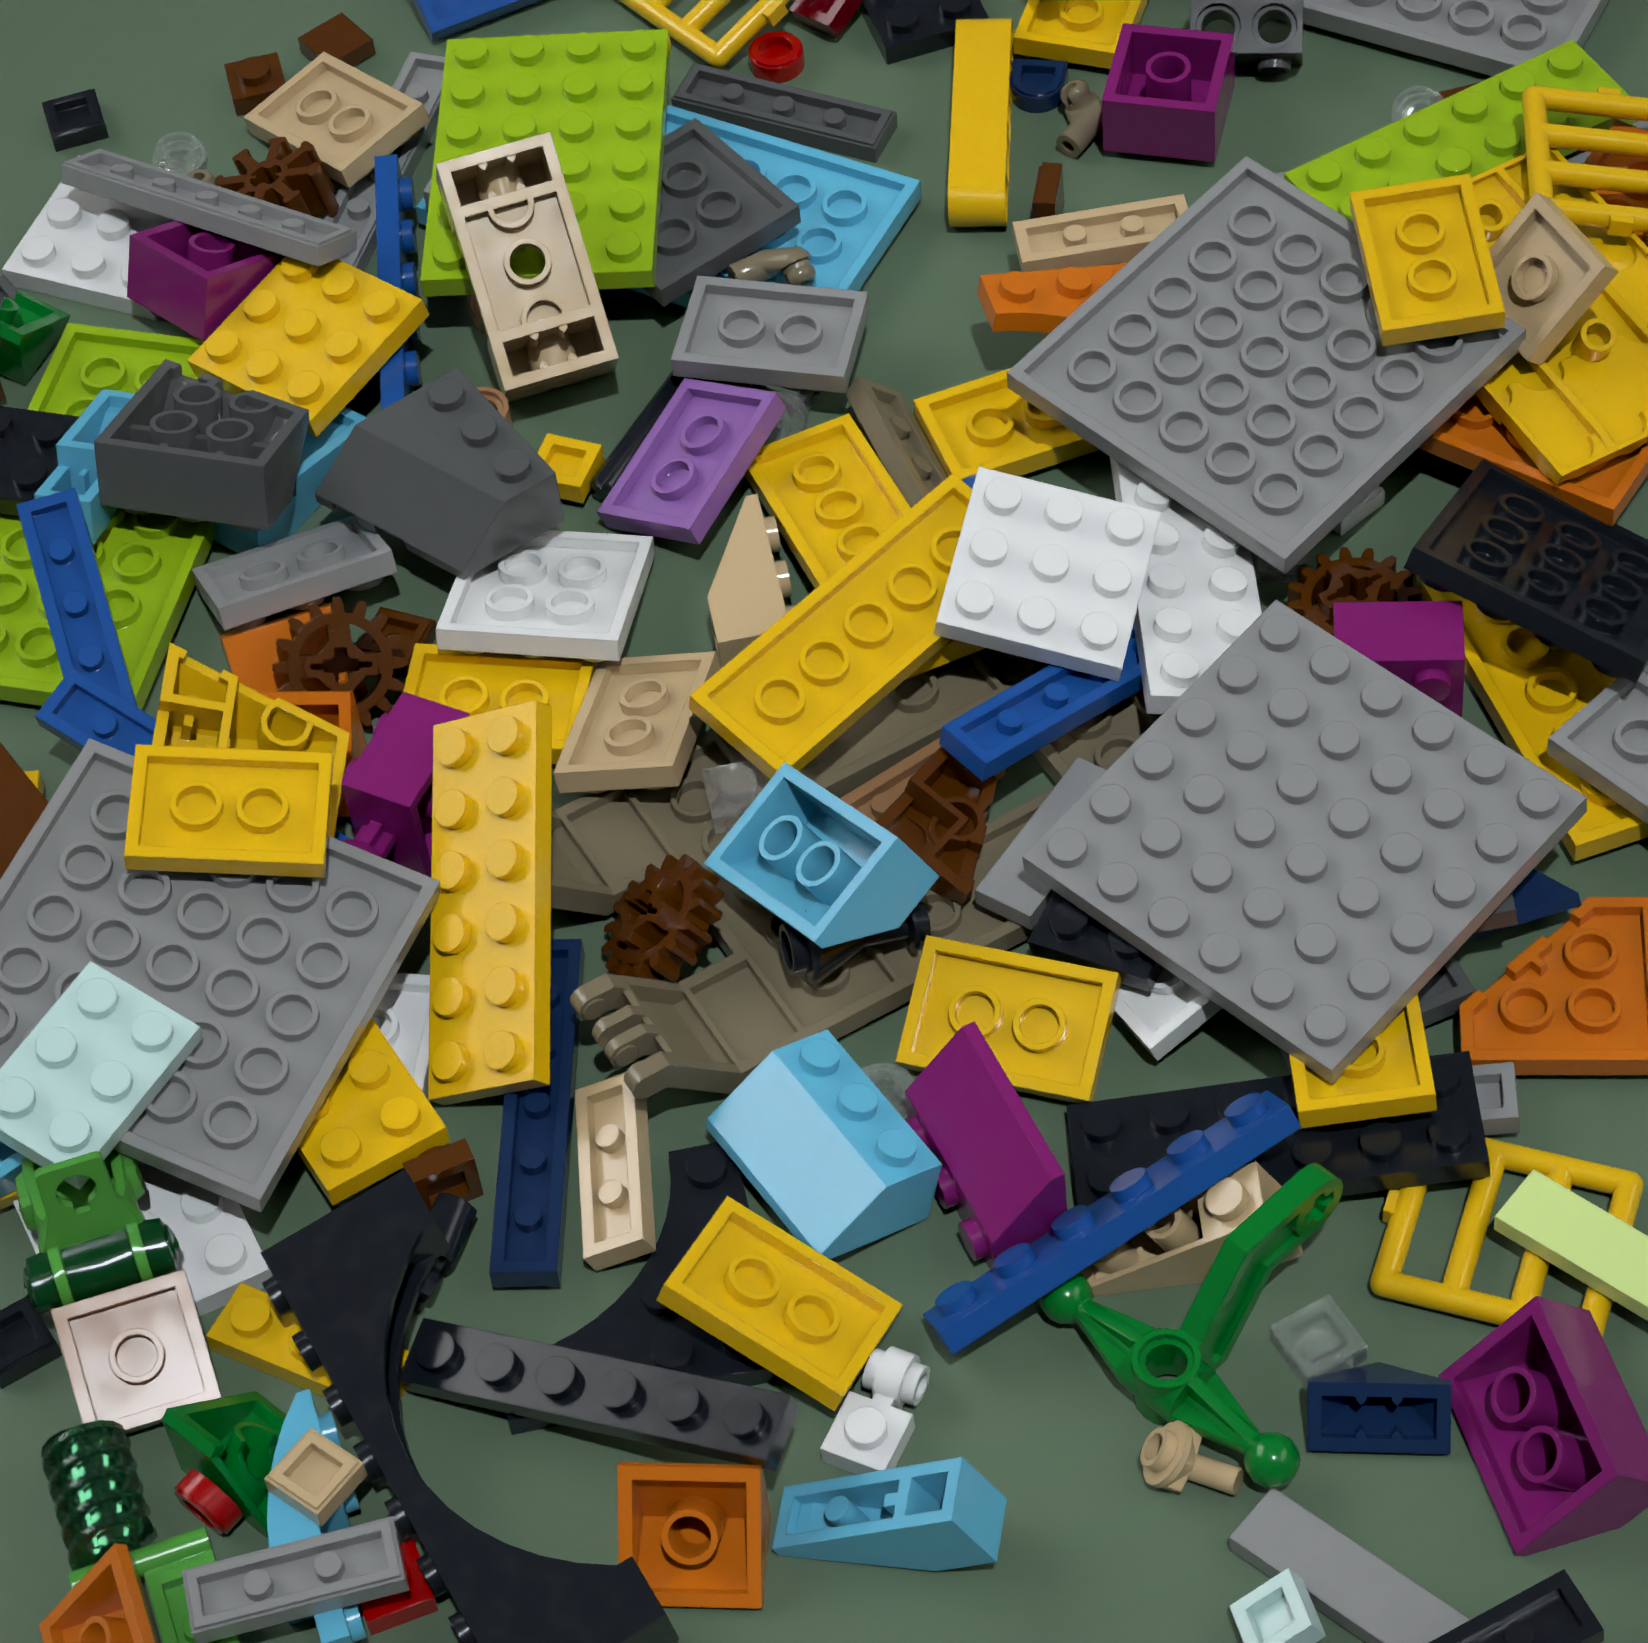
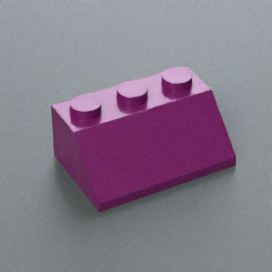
[905,1021,1067,1270]
[1438,1296,1648,1556]

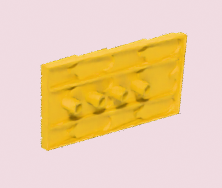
[1471,148,1648,485]

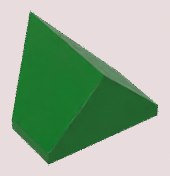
[0,291,71,387]
[162,1391,286,1539]

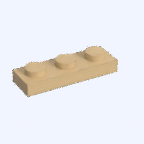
[1012,194,1188,272]
[575,1072,656,1271]

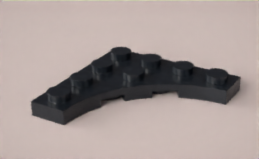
[507,1142,783,1435]

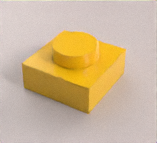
[537,433,605,503]

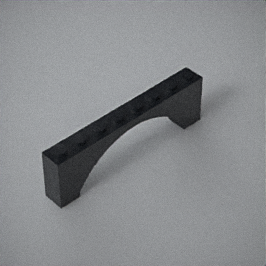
[261,1169,679,1643]

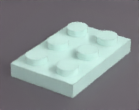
[0,961,202,1190]

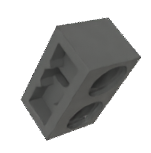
[1190,0,1304,74]

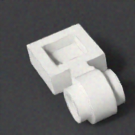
[820,1346,930,1474]

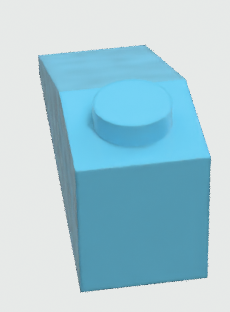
[772,1457,1007,1571]

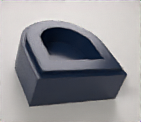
[1010,59,1069,113]

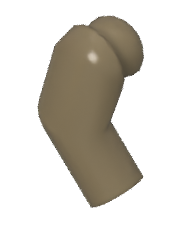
[1056,79,1103,158]
[727,246,816,286]

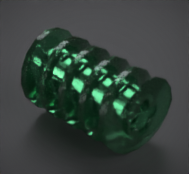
[41,1420,154,1571]

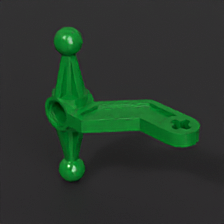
[1039,1163,1343,1488]

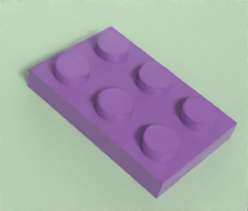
[597,378,786,544]

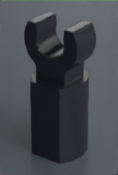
[413,1192,477,1315]

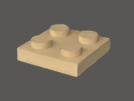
[1489,192,1619,366]

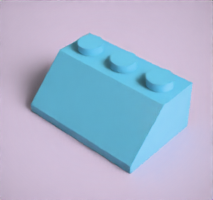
[704,762,939,948]
[706,1029,942,1259]

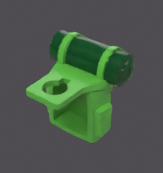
[15,1150,180,1314]

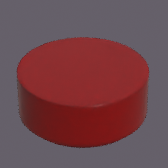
[748,31,805,83]
[174,1469,244,1535]

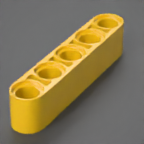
[948,18,1014,227]

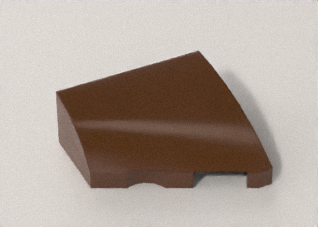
[875,746,998,904]

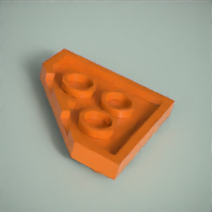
[1459,897,1648,1075]

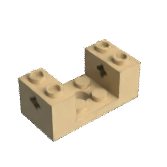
[436,132,619,402]

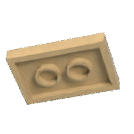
[243,52,430,188]
[553,651,721,794]

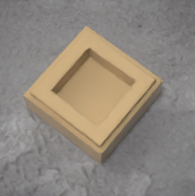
[264,1427,368,1527]

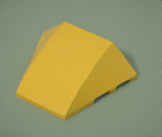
[151,642,350,838]

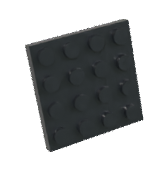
[1404,459,1648,684]

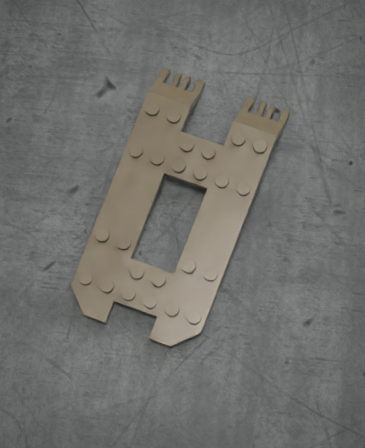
[551,648,1162,1099]

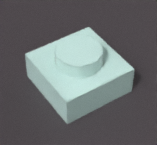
[1229,1568,1326,1643]

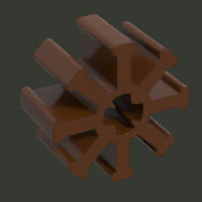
[215,137,339,217]

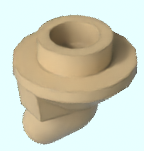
[1140,1420,1244,1496]

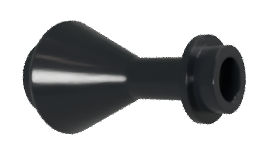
[779,902,931,984]

